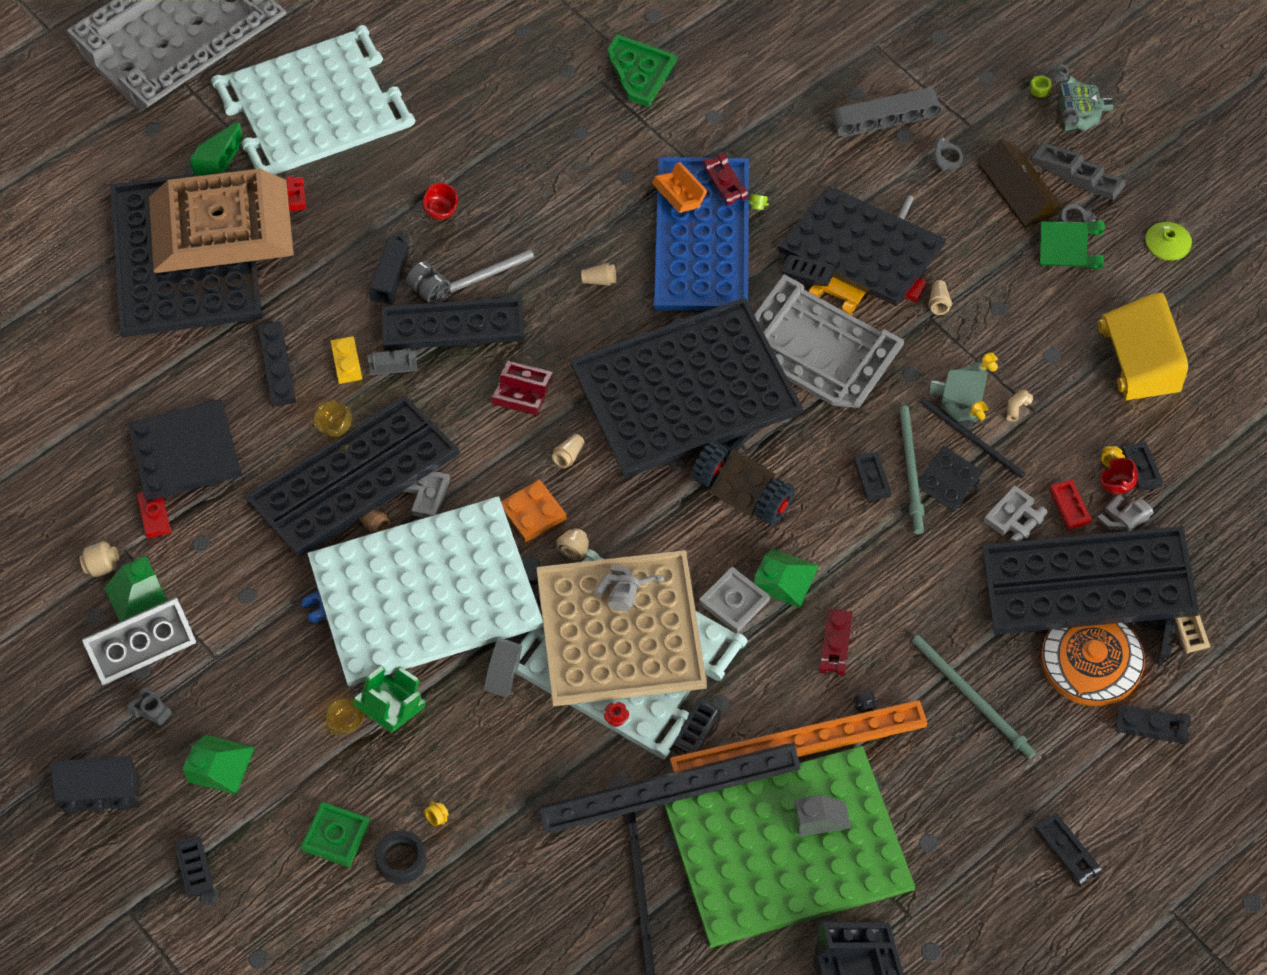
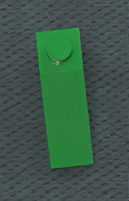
[190,122,243,177]

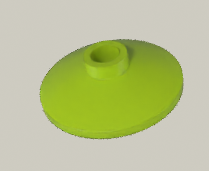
[1145,222,1192,260]

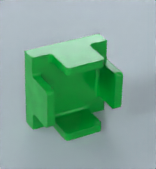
[352,666,426,733]

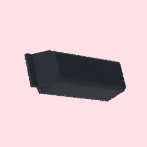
[369,230,409,304]

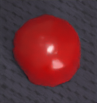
[422,182,458,220]
[1101,458,1138,495]

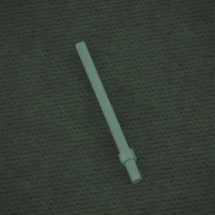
[899,406,924,534]

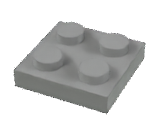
[699,567,770,633]

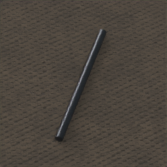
[920,397,1025,478]

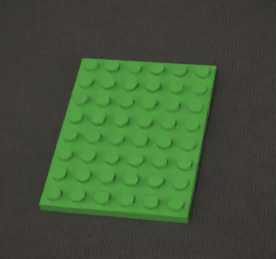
[664,746,915,948]

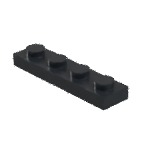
[258,321,296,407]

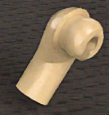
[1007,390,1033,422]

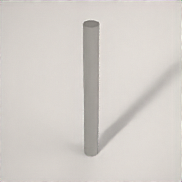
[449,249,534,293]

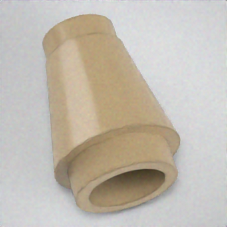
[581,263,616,286]
[928,280,952,315]
[552,434,584,468]

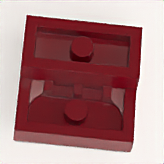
[492,361,553,415]

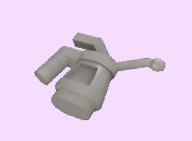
[1098,494,1154,531]
[594,565,664,611]

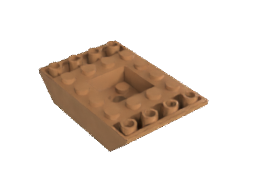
[149,169,294,273]

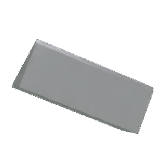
[82,597,197,685]

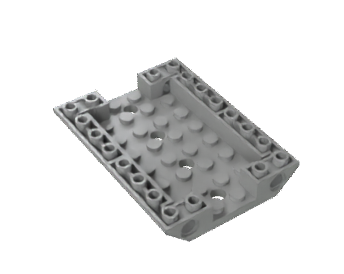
[67,0,286,109]

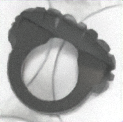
[934,137,963,172]
[1059,204,1096,223]

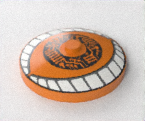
[1041,623,1145,706]

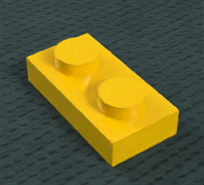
[331,336,362,384]

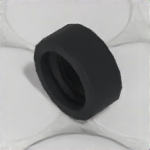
[375,830,427,884]

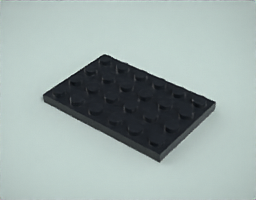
[778,186,946,307]

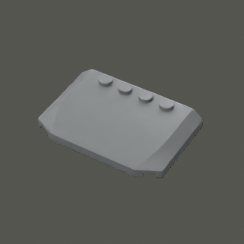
[755,275,904,408]

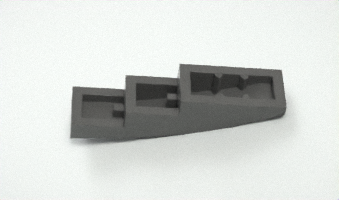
[1032,143,1125,200]

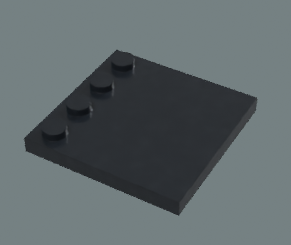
[127,399,242,501]

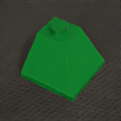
[754,549,819,608]
[104,556,167,622]
[183,734,255,795]

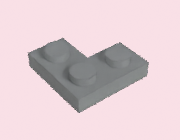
[404,471,450,518]

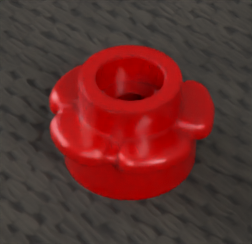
[604,702,629,727]

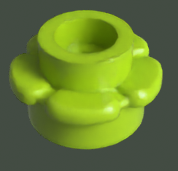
[748,194,769,210]

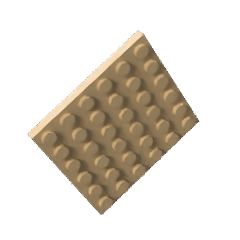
[537,550,707,706]

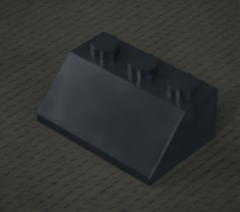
[51,756,140,814]

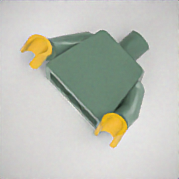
[929,352,998,422]

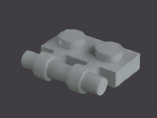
[984,486,1047,542]

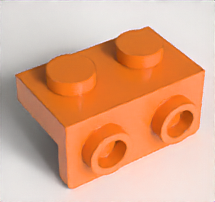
[652,162,707,213]

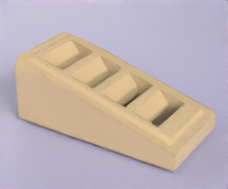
[1172,615,1210,654]

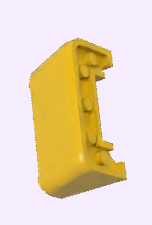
[1098,292,1188,400]

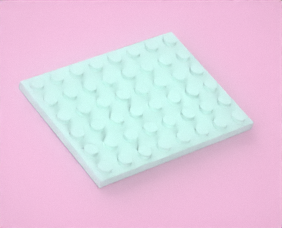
[308,496,543,687]

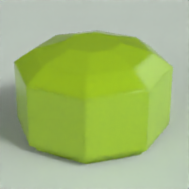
[1029,75,1052,98]

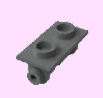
[368,348,417,375]

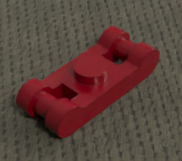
[702,153,748,206]

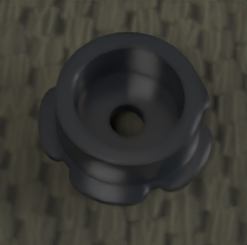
[853,691,878,712]

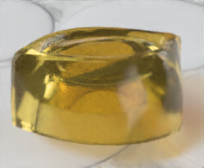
[326,698,365,736]

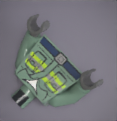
[1054,64,1113,131]

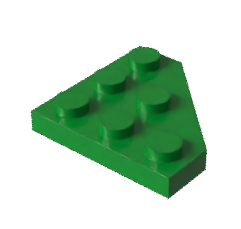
[608,34,677,107]

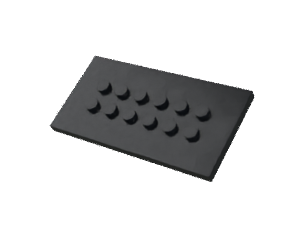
[245,396,460,558]
[983,526,1199,635]

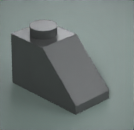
[793,795,851,837]

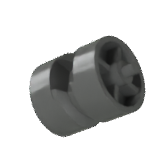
[406,261,451,303]

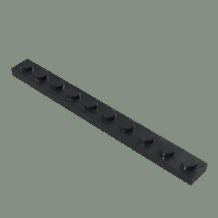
[539,742,801,834]

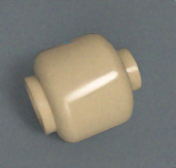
[80,541,119,577]

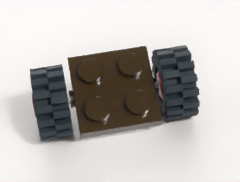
[691,440,795,526]

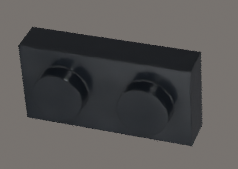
[1122,442,1163,492]
[854,451,891,502]

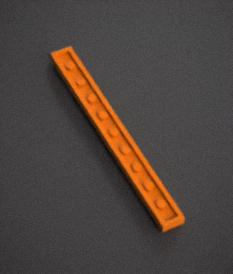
[670,700,927,772]

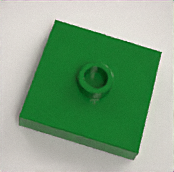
[300,801,371,868]

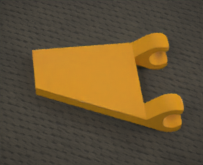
[809,277,866,316]

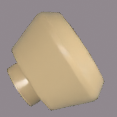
[556,528,589,560]

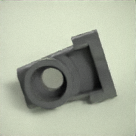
[127,687,172,725]

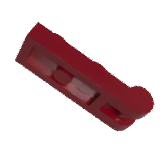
[819,608,853,676]

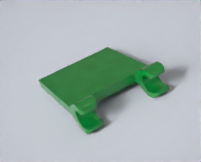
[1040,221,1105,269]

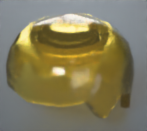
[313,400,353,437]

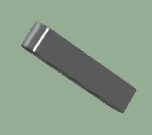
[831,88,942,137]

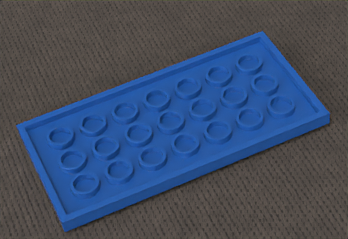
[654,157,749,311]

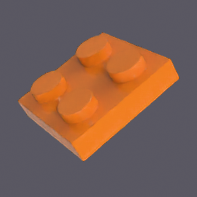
[501,479,567,543]

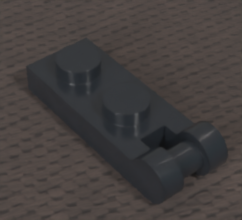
[1115,705,1191,744]
[1034,813,1102,887]

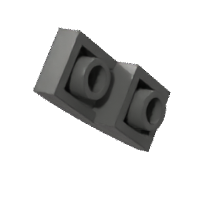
[484,638,523,698]

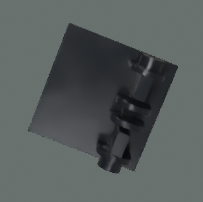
[918,445,983,512]

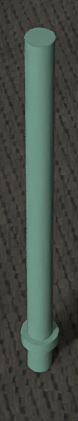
[912,635,1036,759]

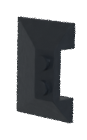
[813,922,904,975]

